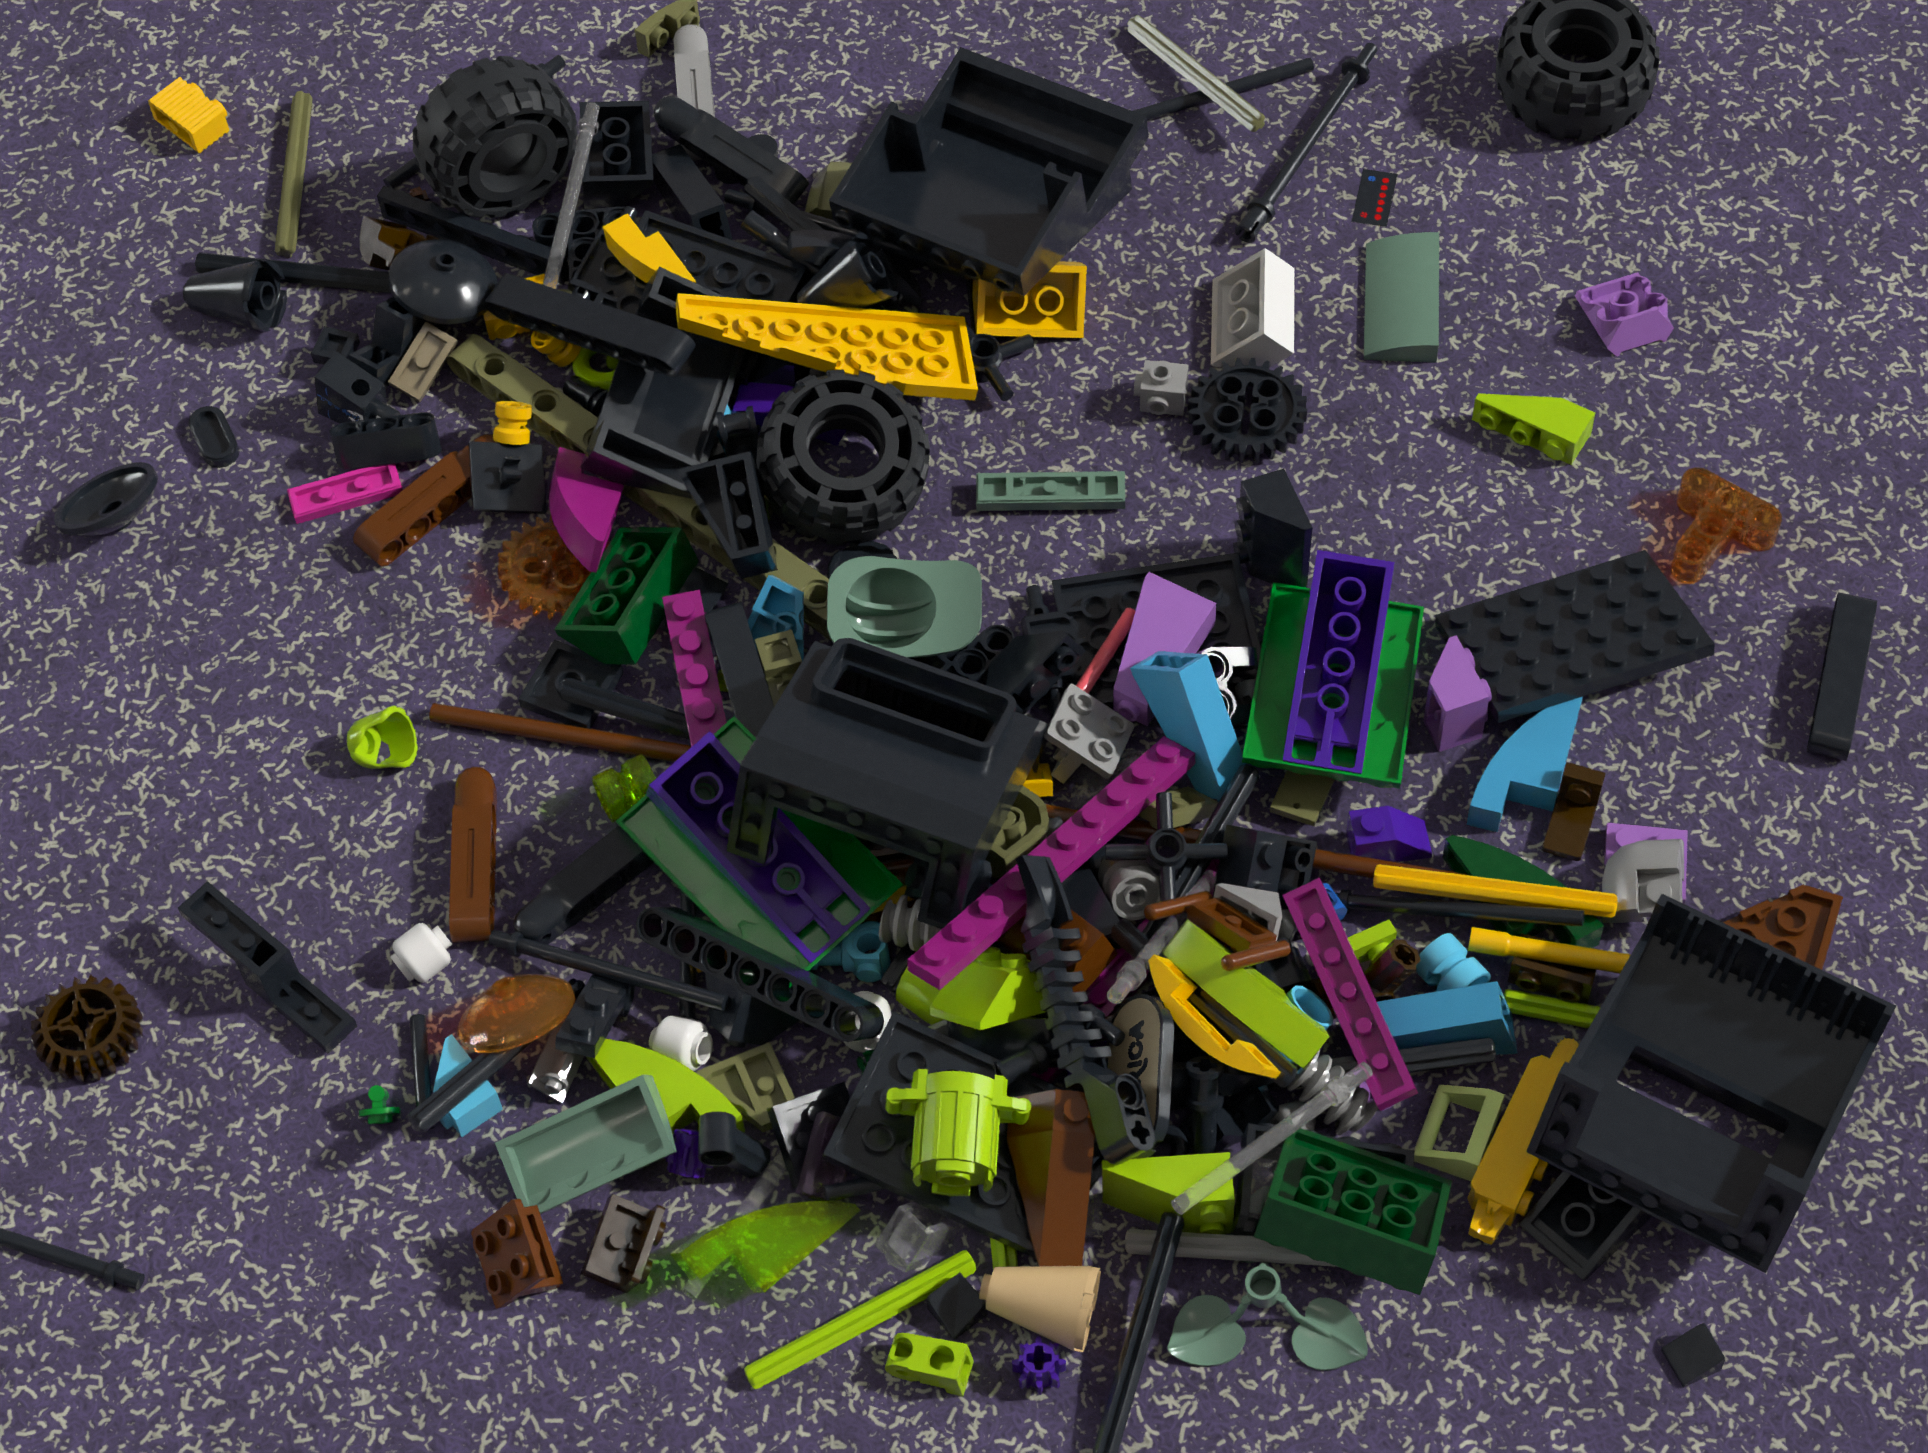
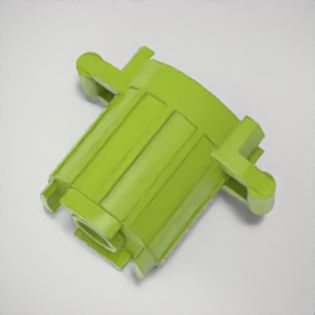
[885,1069,1031,1196]

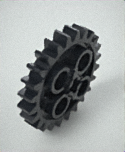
[1188,358,1307,463]

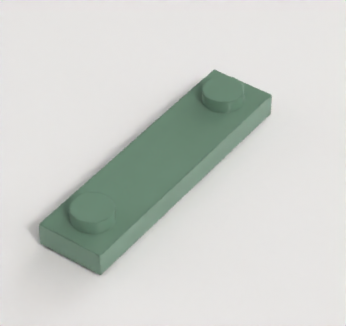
[976,471,1125,511]

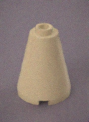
[979,1266,1101,1352]

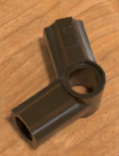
[1307,939,1421,1014]

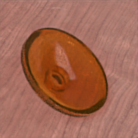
[457,974,576,1053]

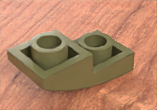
[635,0,700,58]

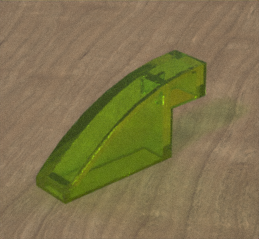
[670,1201,860,1293]

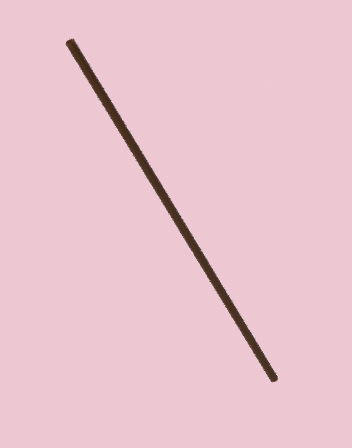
[429,703,1467,879]

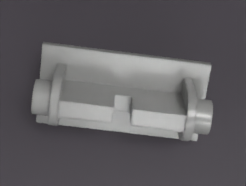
[527,1013,584,1104]

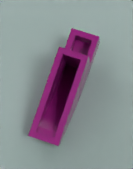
[549,447,624,573]

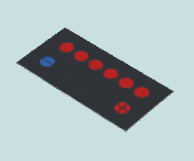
[1352,169,1398,227]

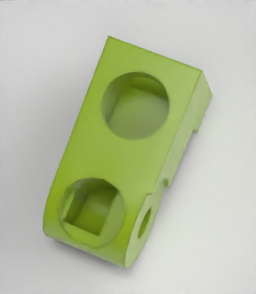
[885,1333,974,1397]

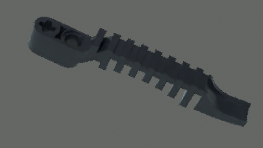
[1016,855,1155,1165]

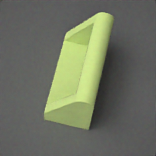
[1414,1085,1505,1181]

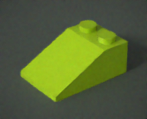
[1102,1152,1235,1235]

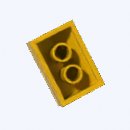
[972,261,1087,338]

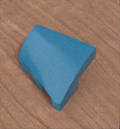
[748,575,804,661]

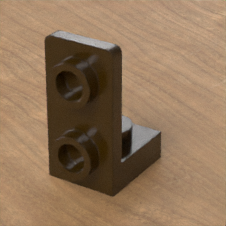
[1542,762,1606,861]

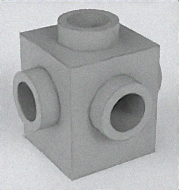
[1134,360,1189,416]

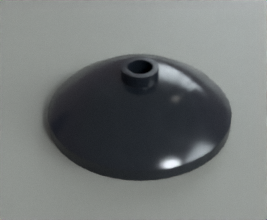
[388,239,497,324]
[54,462,158,537]

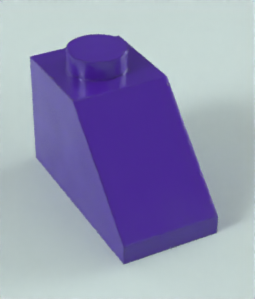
[1346,806,1432,862]

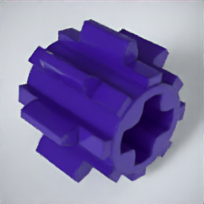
[665,1129,714,1178]
[1012,1336,1066,1395]

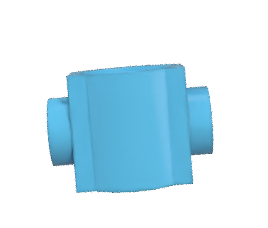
[811,921,891,982]

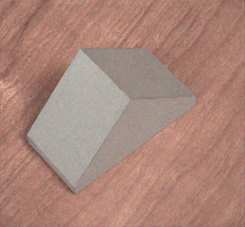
[1213,883,1282,941]

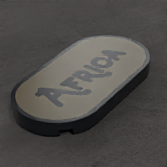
[1106,994,1174,1159]

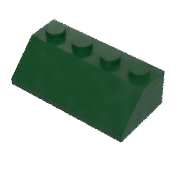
[554,527,699,665]

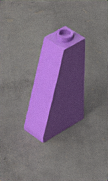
[1113,572,1216,726]

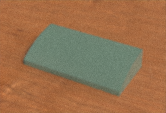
[1364,232,1439,362]
[495,1074,677,1214]

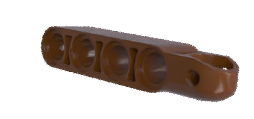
[353,434,499,567]
[449,766,497,943]

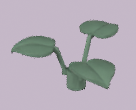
[1167,1186,1368,1371]

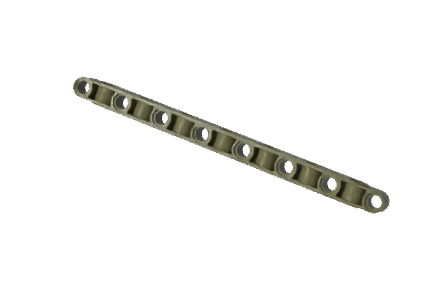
[446,334,832,641]

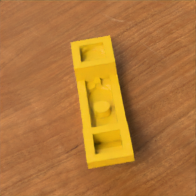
[1148,954,1281,1079]

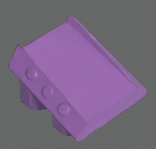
[1575,272,1674,357]

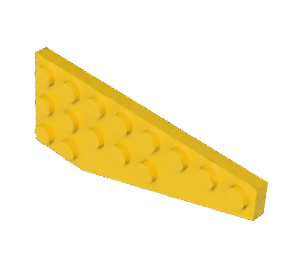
[675,293,978,400]

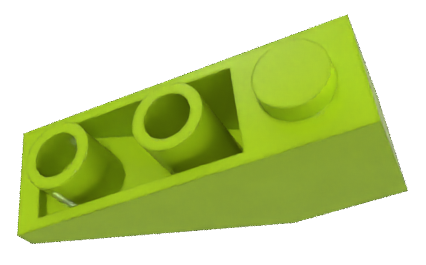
[1472,393,1595,465]

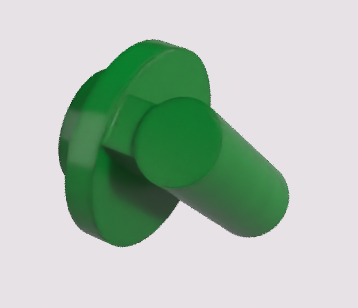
[359,1085,401,1125]

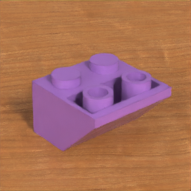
[1423,635,1492,752]

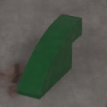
[1442,835,1604,948]

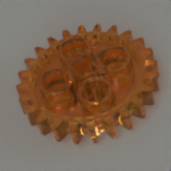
[498,515,610,620]

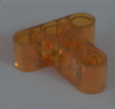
[1670,467,1782,584]

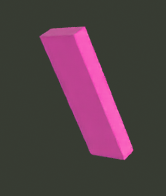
[287,463,403,524]

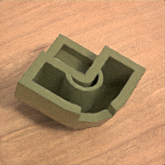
[985,786,1049,879]

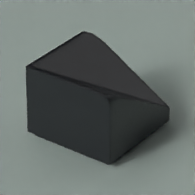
[926,1272,987,1340]

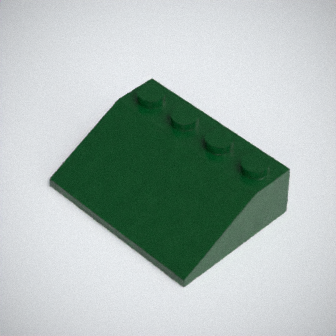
[1254,1124,1452,1295]

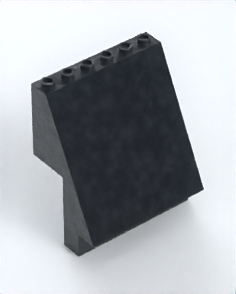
[829,47,1149,296]

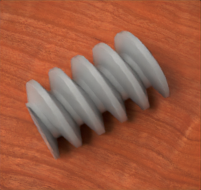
[879,894,942,951]
[1287,1049,1378,1136]

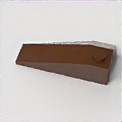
[1006,1089,1095,1266]

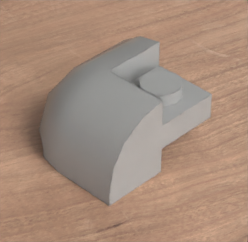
[1602,839,1684,923]

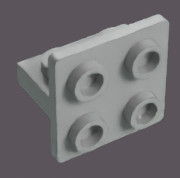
[1044,684,1134,784]

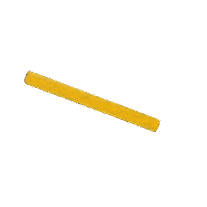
[1373,864,1618,918]

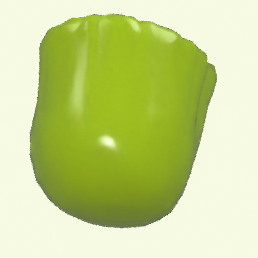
[346,706,418,769]

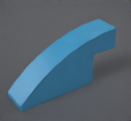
[1466,696,1583,832]

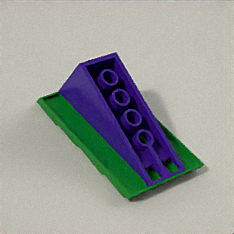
[1242,550,1424,789]
[616,716,903,988]

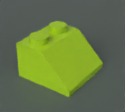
[930,947,1046,1030]

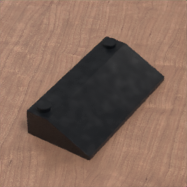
[580,267,746,499]

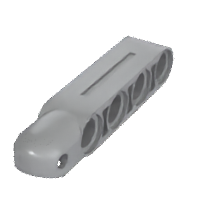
[673,24,715,161]

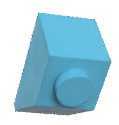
[433,1034,503,1137]

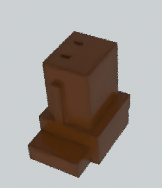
[410,186,429,201]

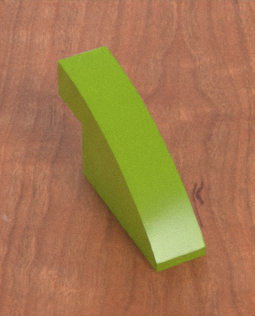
[1162,919,1330,1069]
[586,1039,745,1134]

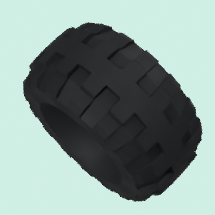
[1495,0,1660,142]
[413,56,578,218]
[756,369,930,545]

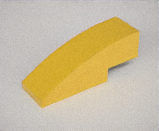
[603,213,696,283]

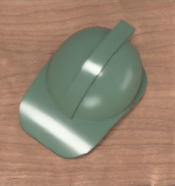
[827,556,982,658]

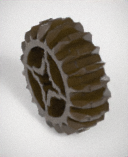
[31,975,143,1083]

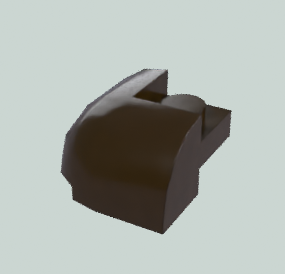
[359,216,439,270]

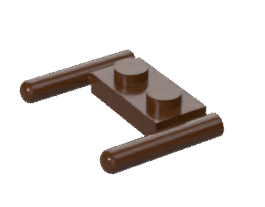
[1144,891,1291,971]

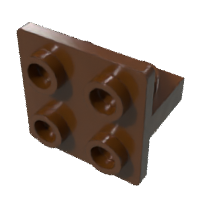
[471,1198,563,1309]

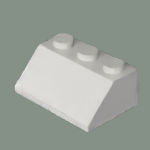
[1211,248,1294,367]

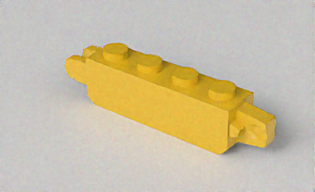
[1467,1037,1579,1245]

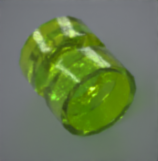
[591,754,656,823]

